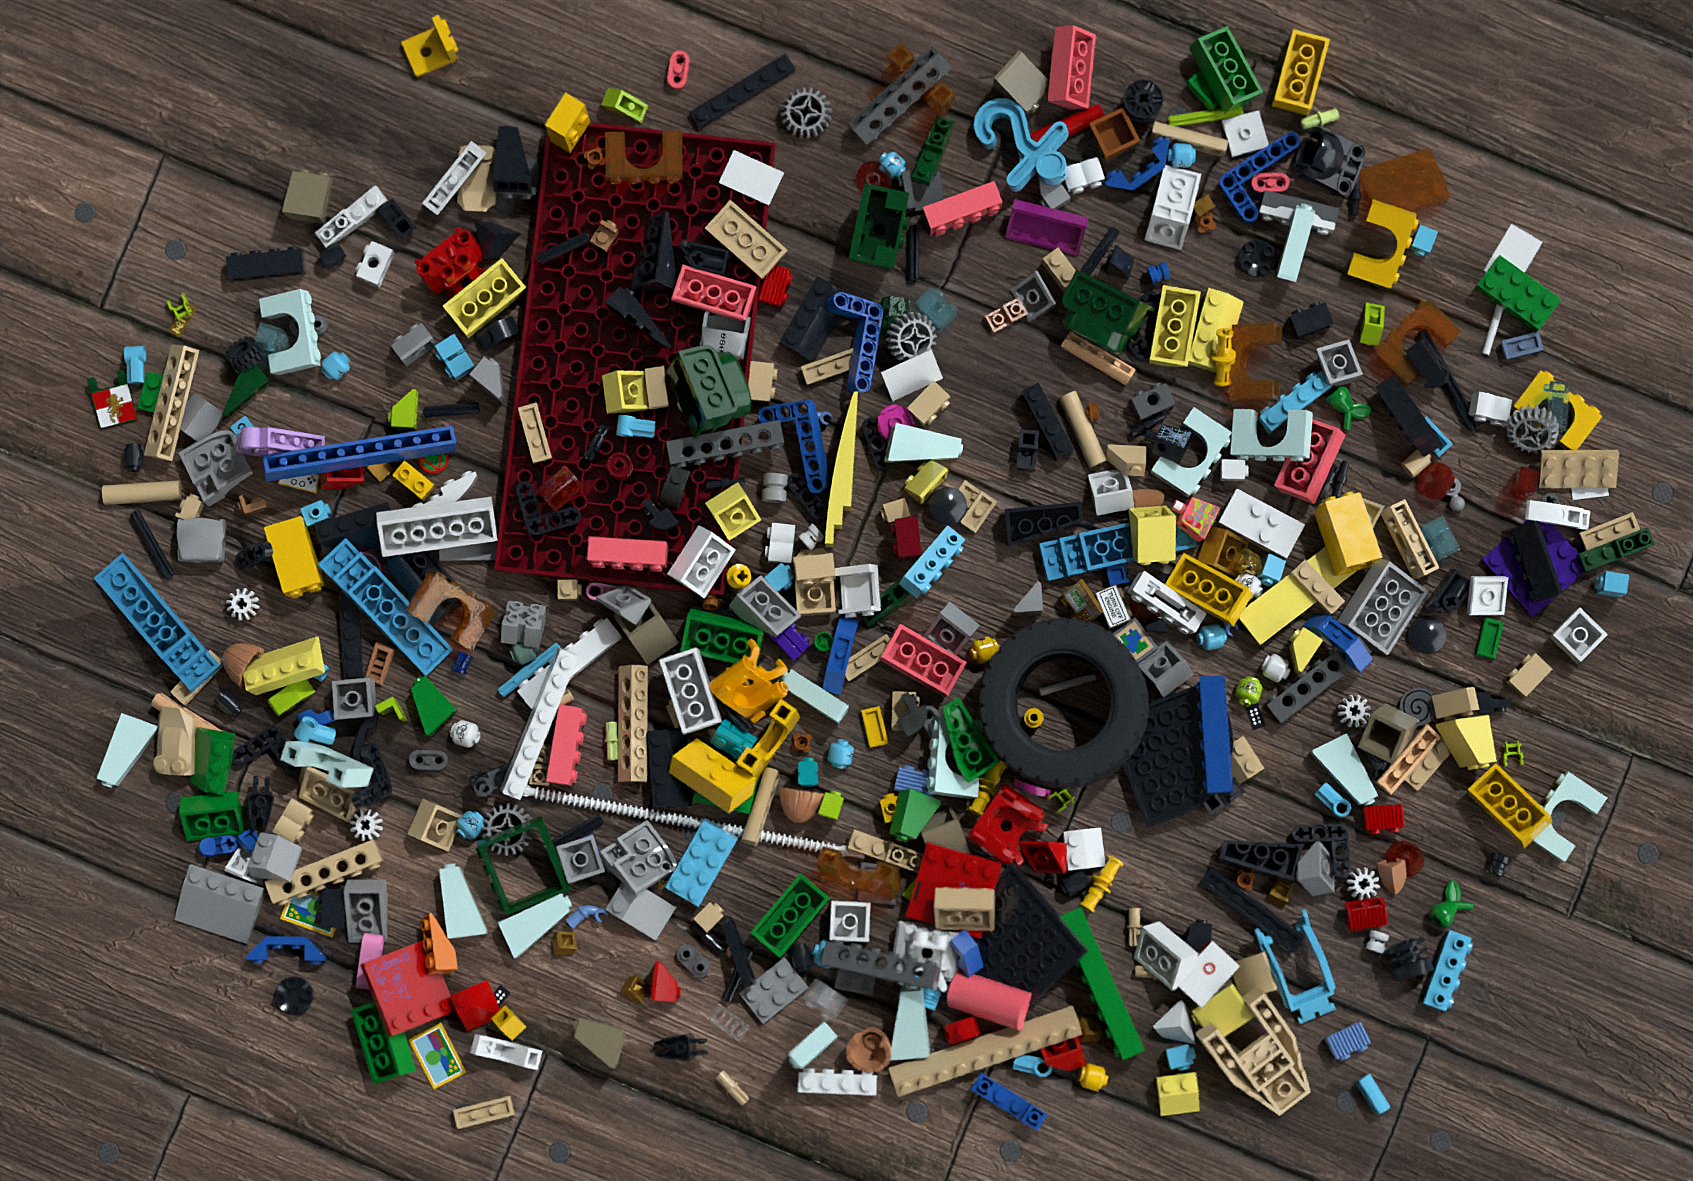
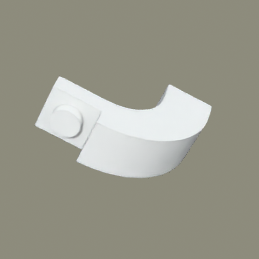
[470,1034,542,1070]

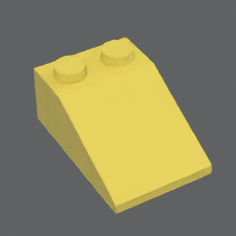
[904,460,948,505]

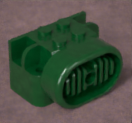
[849,184,909,268]
[1061,270,1155,354]
[666,345,751,439]

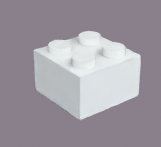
[1549,608,1608,663]
[830,901,870,942]

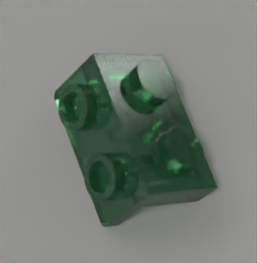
[879,296,910,336]

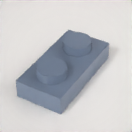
[1501,331,1544,360]

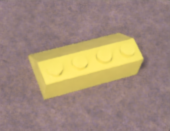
[443,258,528,339]
[1149,285,1201,367]
[1188,288,1243,373]
[243,637,325,695]

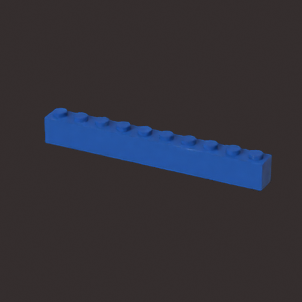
[262,426,456,482]

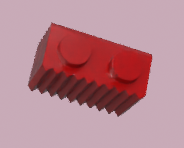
[758,265,793,308]
[1362,804,1404,834]
[1344,897,1388,931]

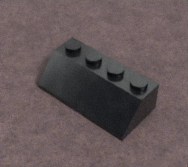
[780,276,844,363]
[314,502,392,556]
[1508,520,1563,604]
[385,550,468,624]
[647,729,693,809]

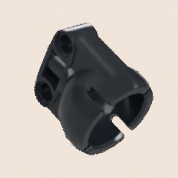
[1293,127,1366,196]

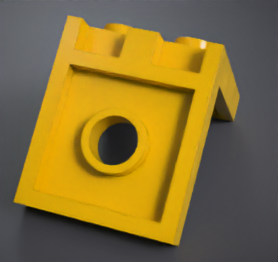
[401,15,459,77]

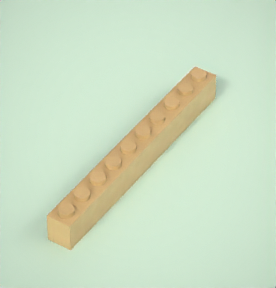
[889,1006,1082,1097]

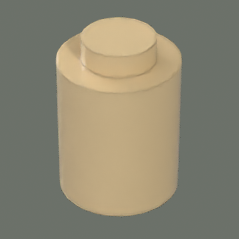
[1401,449,1431,478]

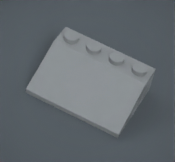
[1337,559,1428,655]
[174,864,266,944]

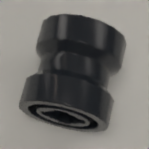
[1485,852,1510,878]

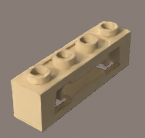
[1381,500,1439,580]

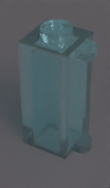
[1543,381,1570,431]

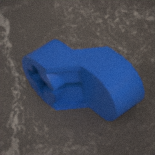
[296,709,336,726]
[197,835,237,857]

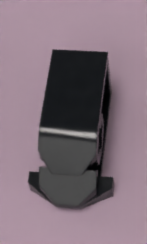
[679,240,730,276]
[1405,339,1450,388]
[1424,569,1470,613]

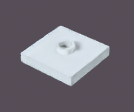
[1222,111,1269,158]
[1467,576,1508,615]

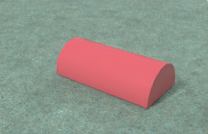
[671,265,756,323]
[947,970,1032,1031]

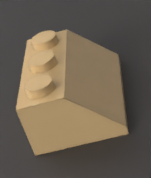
[934,887,995,931]

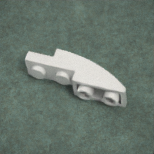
[315,186,388,248]
[412,471,478,508]
[1525,500,1590,530]

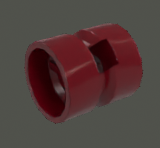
[607,452,633,481]

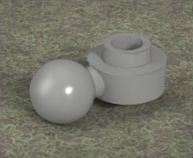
[1441,477,1465,512]

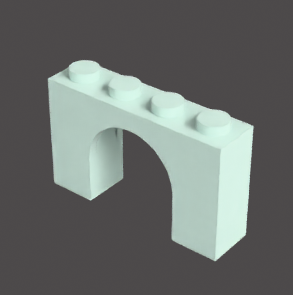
[259,289,321,375]
[1150,407,1232,497]
[1230,409,1313,462]
[926,715,983,799]
[281,741,373,788]
[1532,772,1607,862]
[789,1022,837,1068]

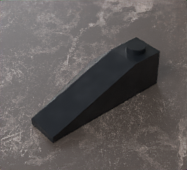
[631,211,676,293]
[605,287,672,352]

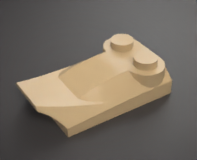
[457,145,496,212]
[793,548,836,616]
[153,707,195,775]
[299,766,361,823]

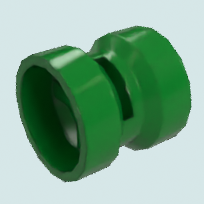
[815,632,834,652]

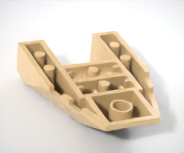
[1195,987,1311,1115]

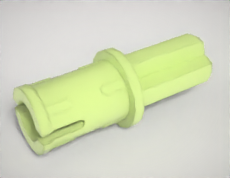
[1301,108,1339,129]
[604,722,618,761]

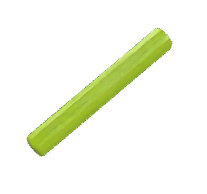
[1168,106,1243,127]

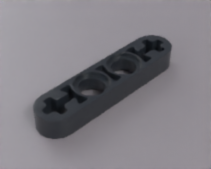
[720,916,756,988]

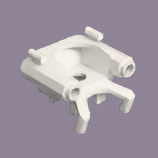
[893,921,961,992]

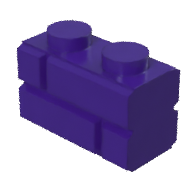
[767,623,810,662]

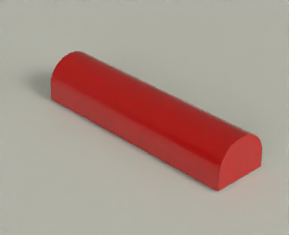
[1030,103,1105,142]

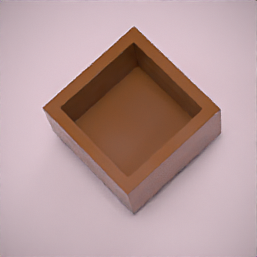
[1088,107,1140,162]

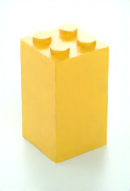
[1314,492,1382,576]
[264,516,325,599]

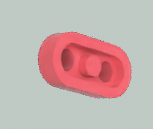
[667,51,689,89]
[1251,173,1290,193]

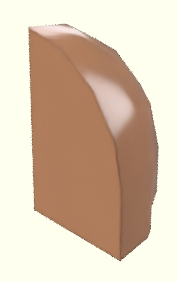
[1132,489,1165,508]
[1377,859,1406,895]

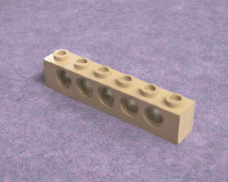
[144,345,199,461]
[618,665,648,782]
[265,840,384,906]

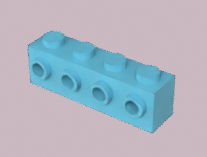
[1258,371,1332,434]
[899,525,965,598]
[1421,930,1473,1011]

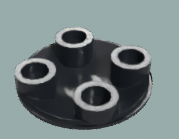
[1238,240,1276,277]
[929,487,967,525]
[1408,615,1447,654]
[274,976,313,1015]

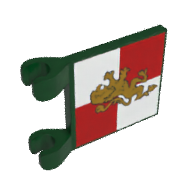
[87,370,138,429]

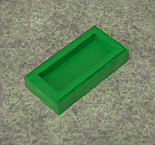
[1475,617,1504,660]

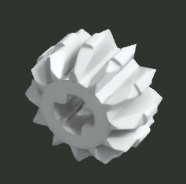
[226,588,259,621]
[1338,695,1370,728]
[350,809,383,842]
[1346,868,1380,900]

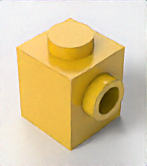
[880,793,898,823]
[491,1005,526,1040]

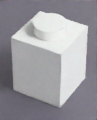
[1220,459,1248,481]

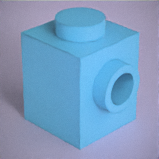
[1410,225,1438,257]
[300,500,332,528]
[1257,554,1286,586]
[764,563,794,593]
[1165,1044,1196,1071]

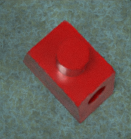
[941,1016,982,1045]

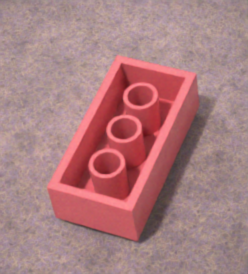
[1048,25,1096,110]
[922,181,1002,236]
[1274,419,1345,504]
[587,537,668,572]
[878,624,967,698]
[546,705,587,787]

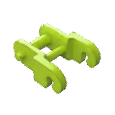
[167,293,192,321]
[1503,740,1524,766]
[1046,788,1075,814]

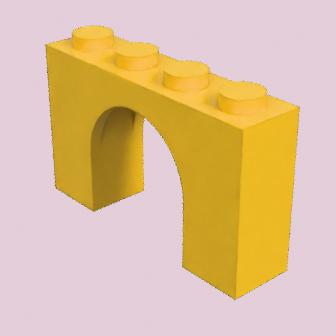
[1347,199,1419,289]
[1511,371,1602,450]
[736,699,800,781]

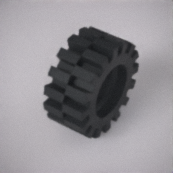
[225,336,263,372]

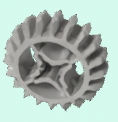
[780,87,832,139]
[886,312,937,362]
[1506,405,1559,454]
[482,803,534,856]

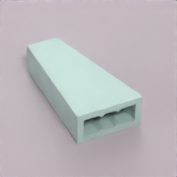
[1277,204,1315,282]
[884,423,963,463]
[780,669,849,725]
[97,713,158,788]
[1310,733,1378,806]
[439,864,488,939]
[498,893,572,958]
[890,985,930,1060]

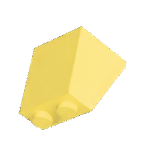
[1129,506,1176,565]
[1436,715,1496,770]
[1191,984,1255,1037]

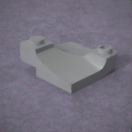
[179,430,253,506]
[599,820,676,896]

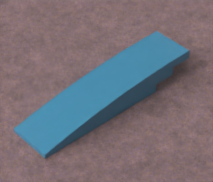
[1038,512,1198,582]
[317,538,453,676]
[94,553,221,692]

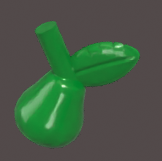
[1326,386,1372,430]
[1429,880,1473,928]

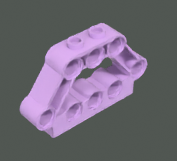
[236,427,325,457]

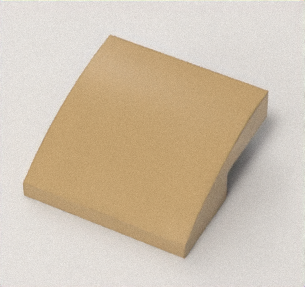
[958,480,997,533]
[1233,952,1277,997]

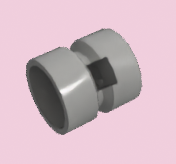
[761,473,788,503]

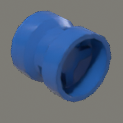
[1146,261,1171,285]

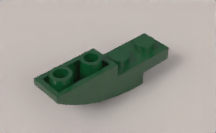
[911,116,955,186]
[1576,527,1655,573]

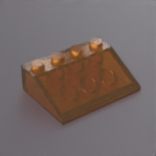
[1358,148,1450,225]

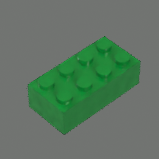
[1189,26,1263,113]
[1474,255,1562,332]
[680,609,764,665]
[750,873,830,958]
[351,1002,416,1085]

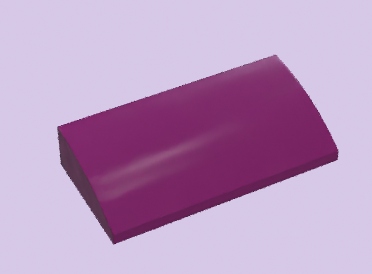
[1005,199,1088,256]

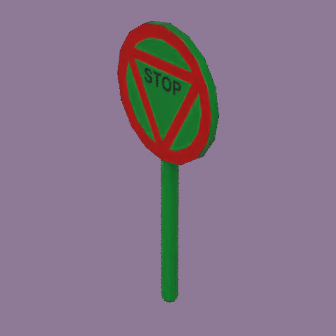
[414,453,449,474]

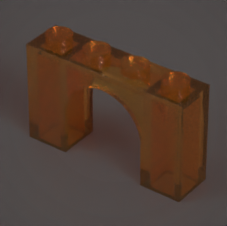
[887,42,956,117]
[605,131,683,184]
[1373,299,1462,387]
[1228,322,1282,403]
[405,571,496,651]
[817,846,901,900]

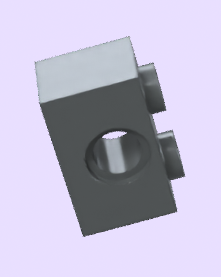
[1130,382,1176,422]

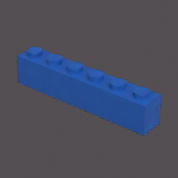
[1197,675,1233,794]

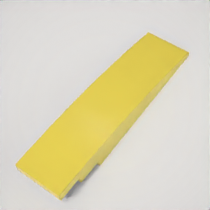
[825,392,858,548]
[1238,547,1356,646]

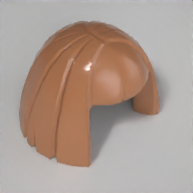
[222,643,264,688]
[779,787,824,823]
[846,1027,892,1072]

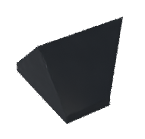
[475,222,521,259]

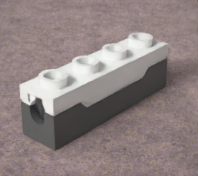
[1258,190,1339,235]

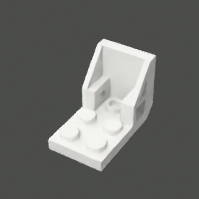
[1145,165,1201,250]

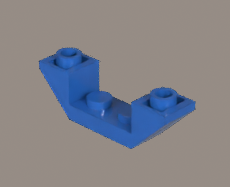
[1105,136,1169,190]
[1302,613,1373,673]
[822,616,859,695]
[246,936,327,964]
[971,1073,1048,1131]

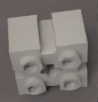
[501,601,546,648]

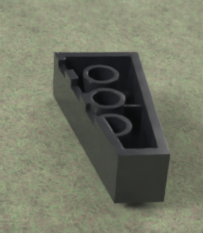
[1375,375,1443,457]
[1004,502,1083,547]
[1217,840,1304,884]

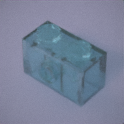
[915,287,958,332]
[255,322,289,353]
[1420,515,1461,562]

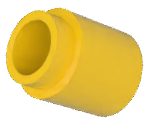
[1023,708,1044,729]

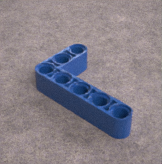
[1218,132,1300,225]
[826,292,883,395]
[758,399,830,493]

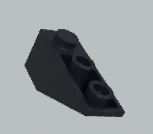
[1105,245,1135,280]

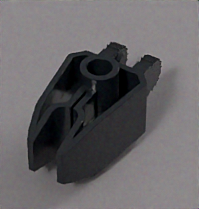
[247,776,274,831]
[654,1033,708,1061]

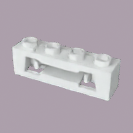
[422,141,486,215]
[1127,571,1207,635]

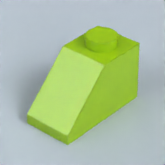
[601,88,648,123]
[1360,303,1385,346]
[388,389,418,430]
[818,790,844,821]

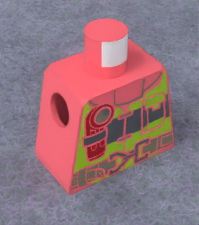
[1171,497,1220,542]

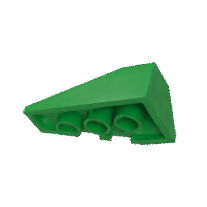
[942,697,1000,783]

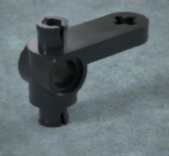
[469,763,510,797]

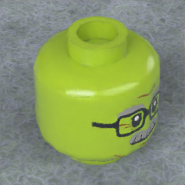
[1235,676,1263,706]

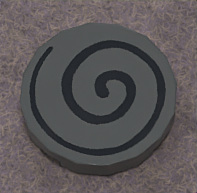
[1399,687,1436,726]

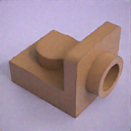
[590,220,619,252]
[238,495,269,516]

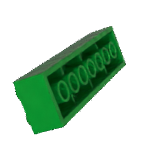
[1060,907,1145,1060]

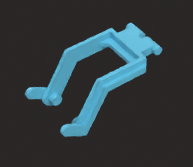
[1255,909,1336,1024]

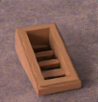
[365,641,396,685]

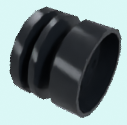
[1122,79,1164,125]
[1384,938,1434,982]

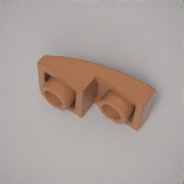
[983,297,1028,334]

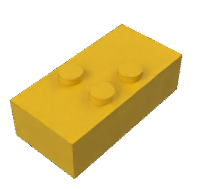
[1272,29,1330,116]
[545,92,591,153]
[1165,553,1253,627]
[669,738,756,813]
[1468,763,1552,848]

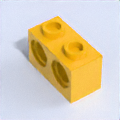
[393,460,436,501]

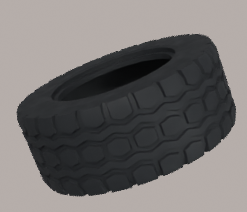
[979,618,1149,789]

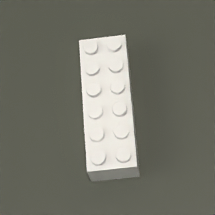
[376,497,498,557]

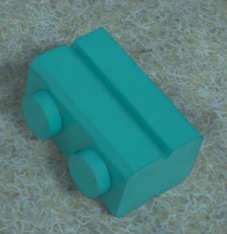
[710,719,757,759]
[798,758,818,787]

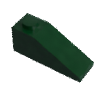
[222,364,271,419]
[860,578,916,627]

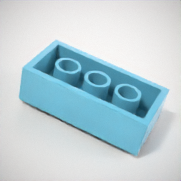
[665,818,738,907]

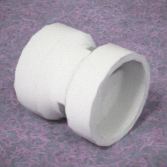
[798,524,825,550]
[1365,930,1389,954]

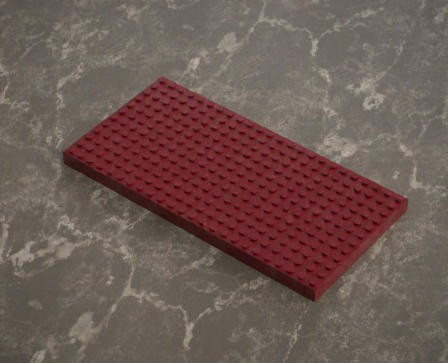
[494,123,776,597]

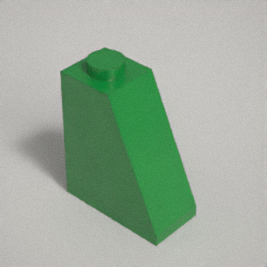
[411,676,458,737]
[889,788,941,842]

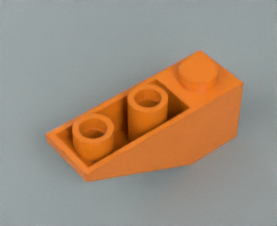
[420,913,458,975]

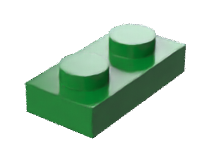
[1185,70,1219,111]
[137,371,163,413]

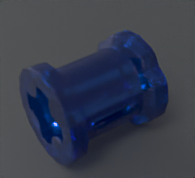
[451,651,474,675]

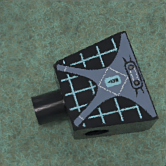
[1144,425,1193,464]

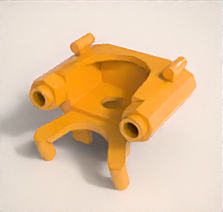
[709,639,789,723]

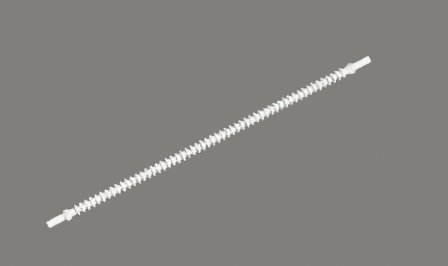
[523,785,865,859]

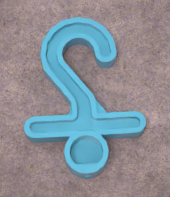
[974,98,1069,192]

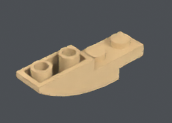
[846,829,924,873]

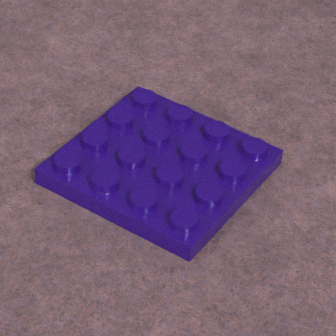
[1481,520,1583,617]

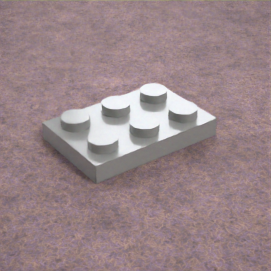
[739,957,809,1024]

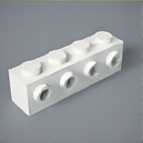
[798,1068,877,1095]

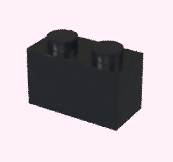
[1288,301,1334,340]
[318,889,347,929]

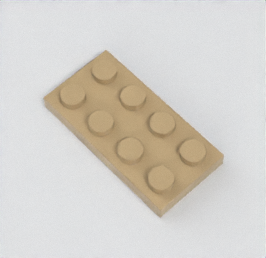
[705,200,788,279]
[1538,450,1619,488]

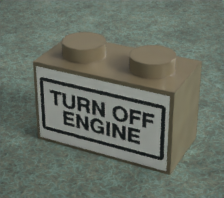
[1094,584,1132,630]

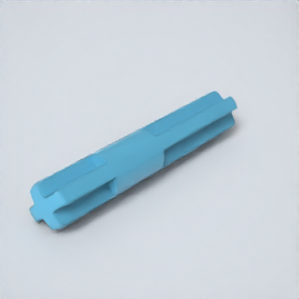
[498,643,561,697]

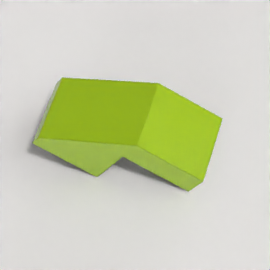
[267,679,315,716]

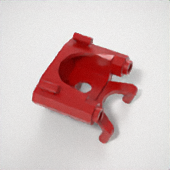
[414,227,487,300]
[967,784,1048,866]

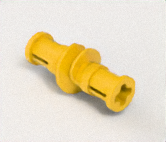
[1211,328,1236,386]
[726,564,751,589]
[967,760,1008,817]
[1079,855,1124,913]

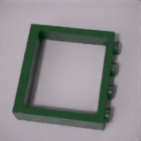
[475,815,572,915]

